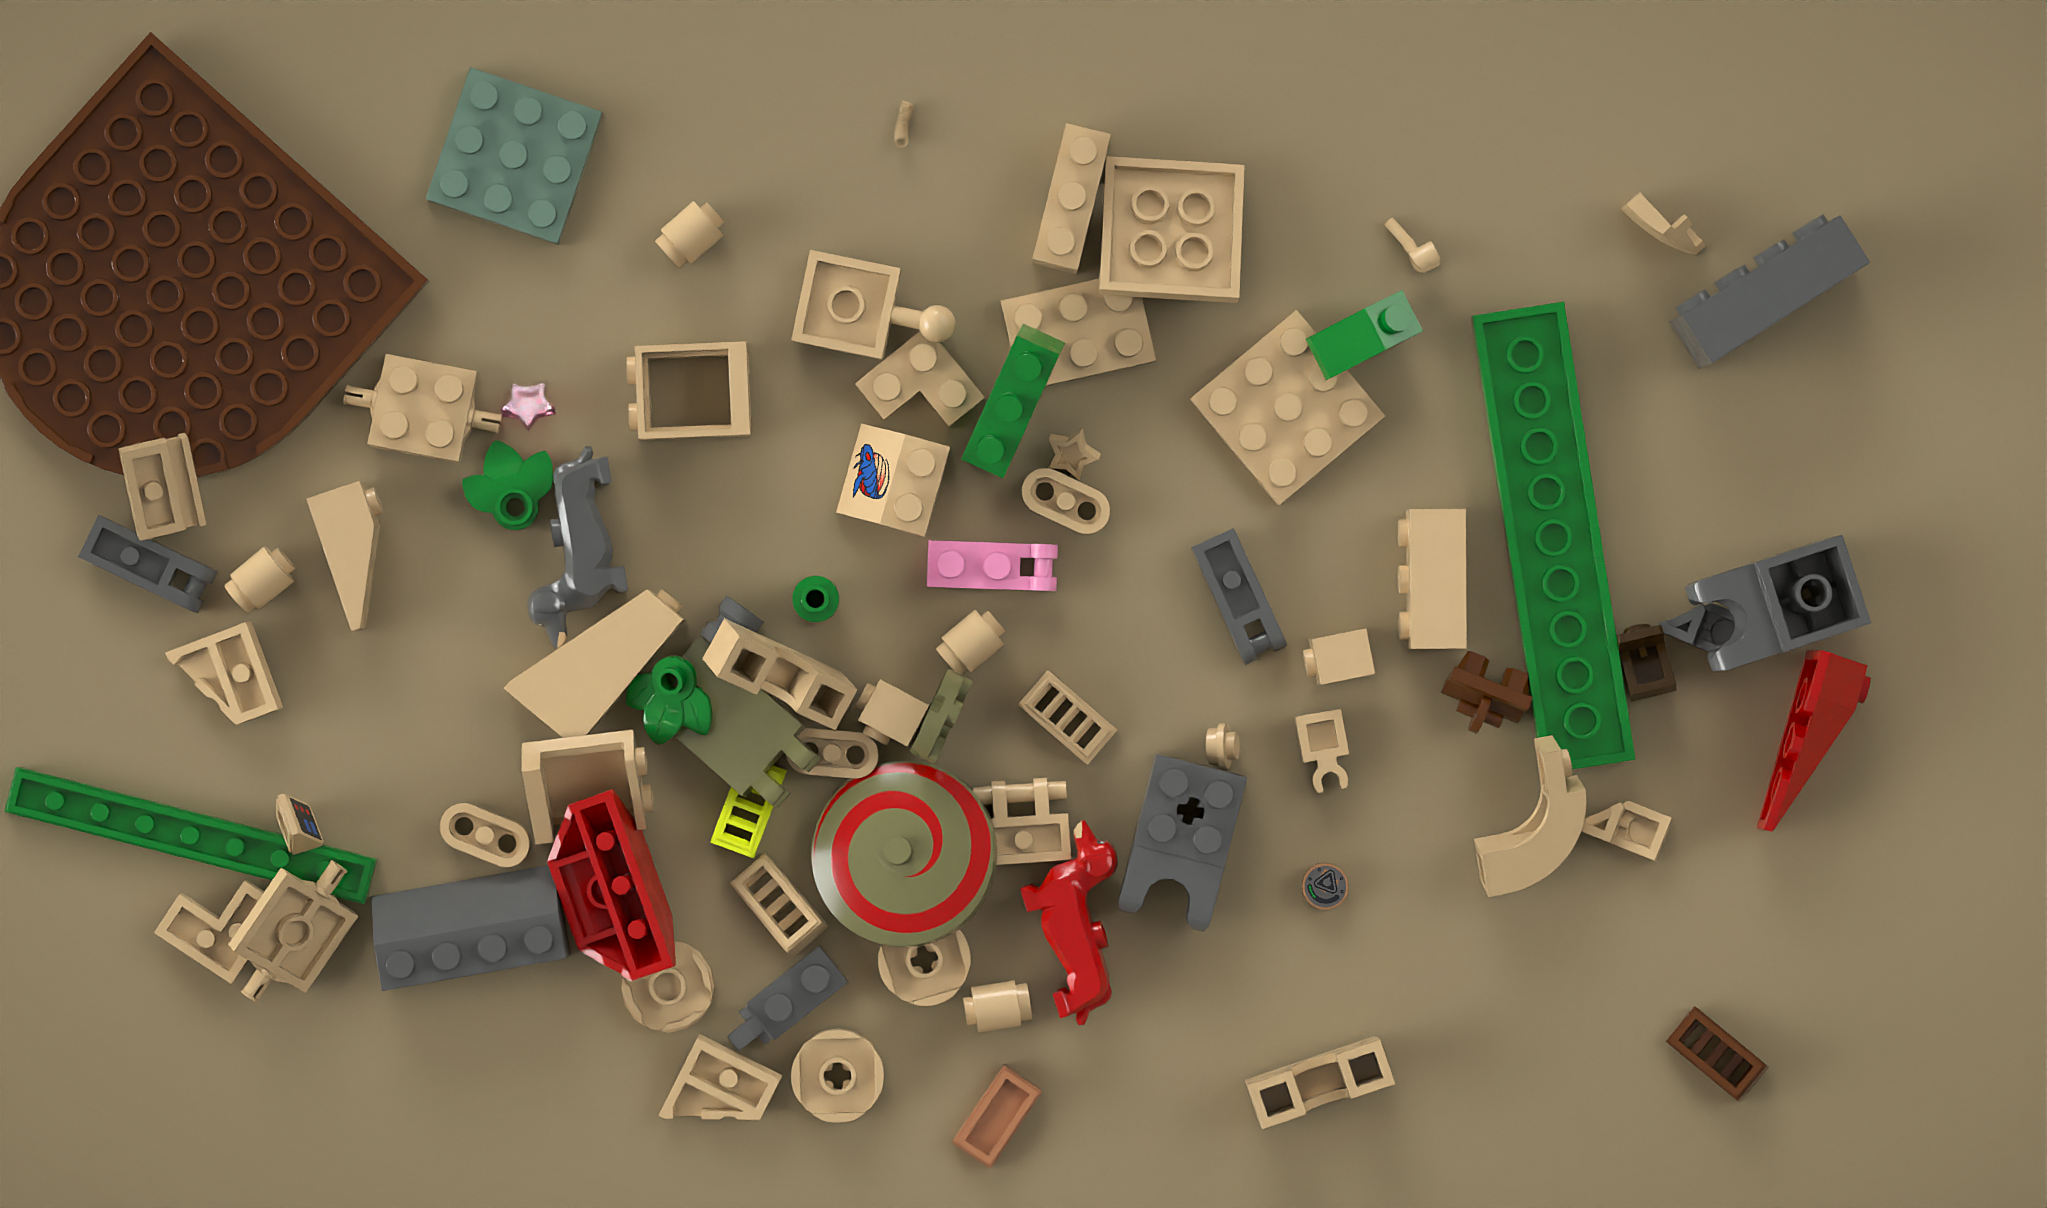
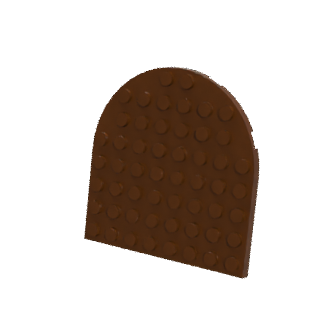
[0,32,429,478]

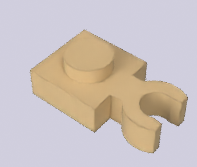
[1294,708,1349,793]

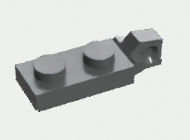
[727,945,848,1051]

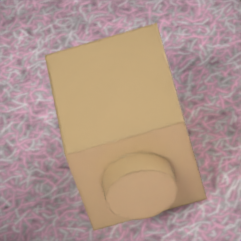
[1303,628,1375,685]

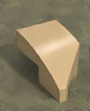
[1620,192,1706,255]
[1581,801,1673,861]

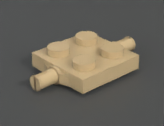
[343,354,503,464]
[228,860,358,1002]

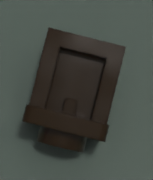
[1617,624,1677,702]

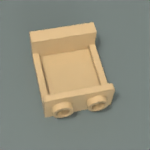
[522,730,654,845]

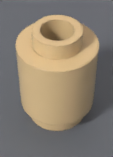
[655,201,725,269]
[224,546,296,614]
[935,610,1006,675]
[963,980,1032,1033]

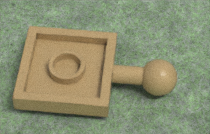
[791,250,956,360]

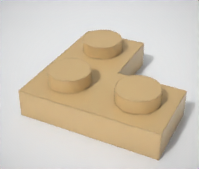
[855,331,985,427]
[154,880,264,984]

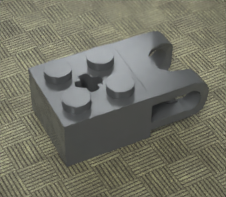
[1685,535,1871,672]
[1118,753,1247,932]

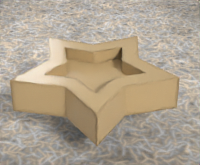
[1049,428,1101,480]

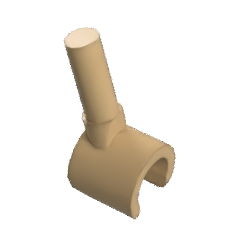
[1385,217,1440,273]

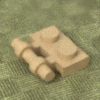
[973,777,1071,865]

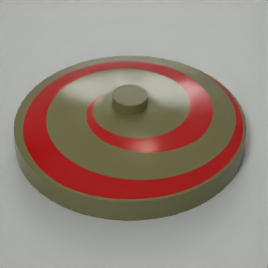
[811,761,997,947]

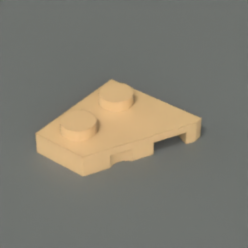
[165,621,283,725]
[658,1034,782,1120]

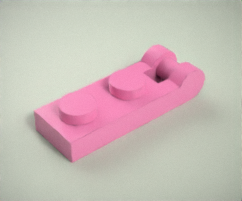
[927,540,1058,591]

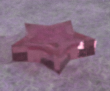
[501,382,556,431]

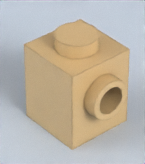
[855,679,929,746]

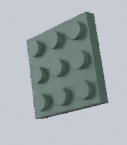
[426,67,603,245]

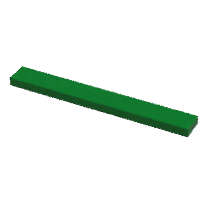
[4,767,378,904]

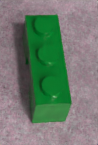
[961,324,1065,478]

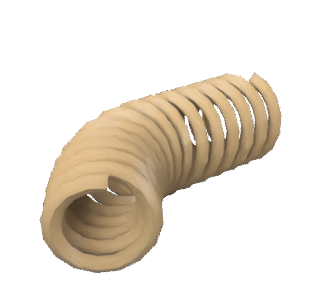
[894,101,914,147]

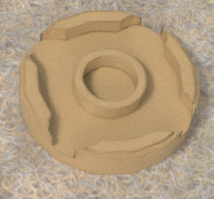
[621,940,715,1033]

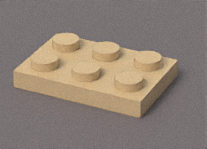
[1000,279,1156,386]

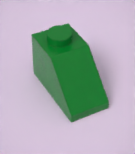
[1306,290,1423,380]

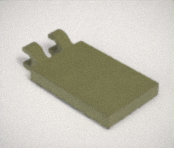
[666,635,821,808]

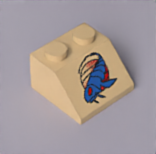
[836,424,950,538]

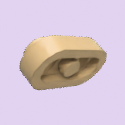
[1022,468,1110,534]
[786,728,879,778]
[440,803,531,867]

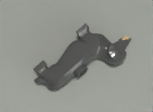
[527,446,628,649]

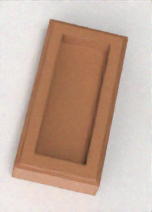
[952,1065,1042,1169]

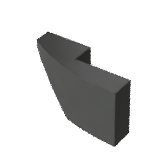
[1658,603,1735,652]

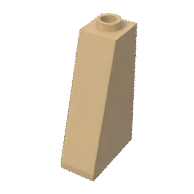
[503,589,686,738]

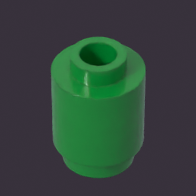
[792,576,840,623]

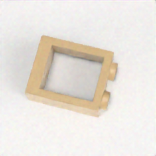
[627,341,752,441]

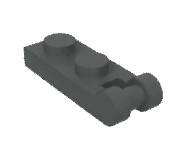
[78,515,218,613]
[1191,528,1287,665]

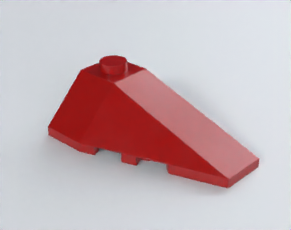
[1756,650,1871,832]

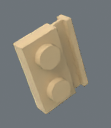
[118,433,206,541]

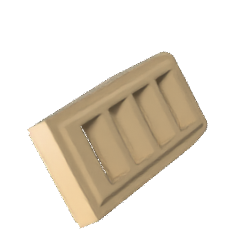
[1017,670,1117,765]
[730,853,829,956]

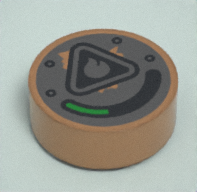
[1301,863,1349,910]

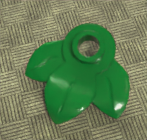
[462,440,554,531]
[626,656,712,745]

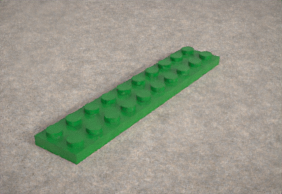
[1471,301,1636,770]

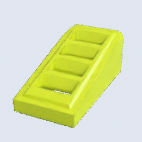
[710,765,787,858]

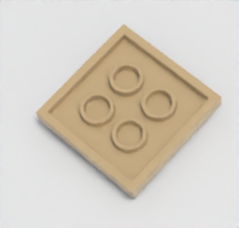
[1099,156,1245,303]
[1189,310,1385,506]

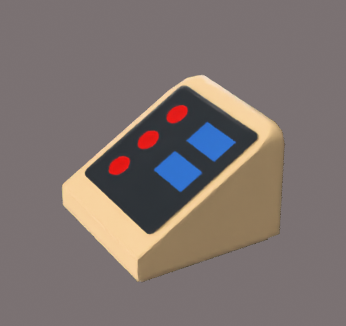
[276,793,324,855]

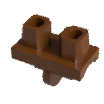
[1441,651,1533,734]

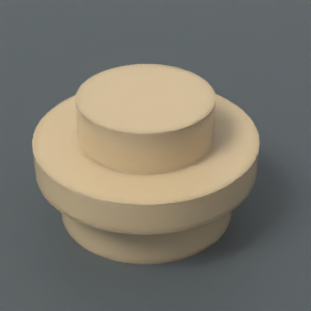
[1206,723,1240,769]

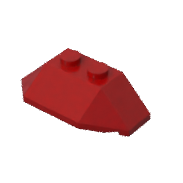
[547,789,676,981]

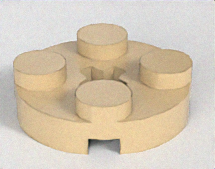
[878,929,971,1006]
[791,1028,884,1123]

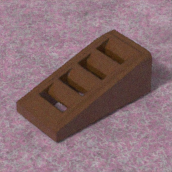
[1665,1006,1769,1102]

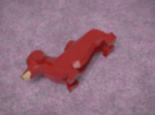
[1020,820,1118,1025]

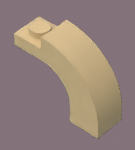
[1474,735,1587,897]

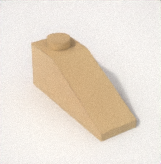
[307,481,383,631]

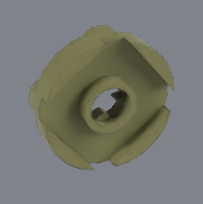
[909,669,973,764]

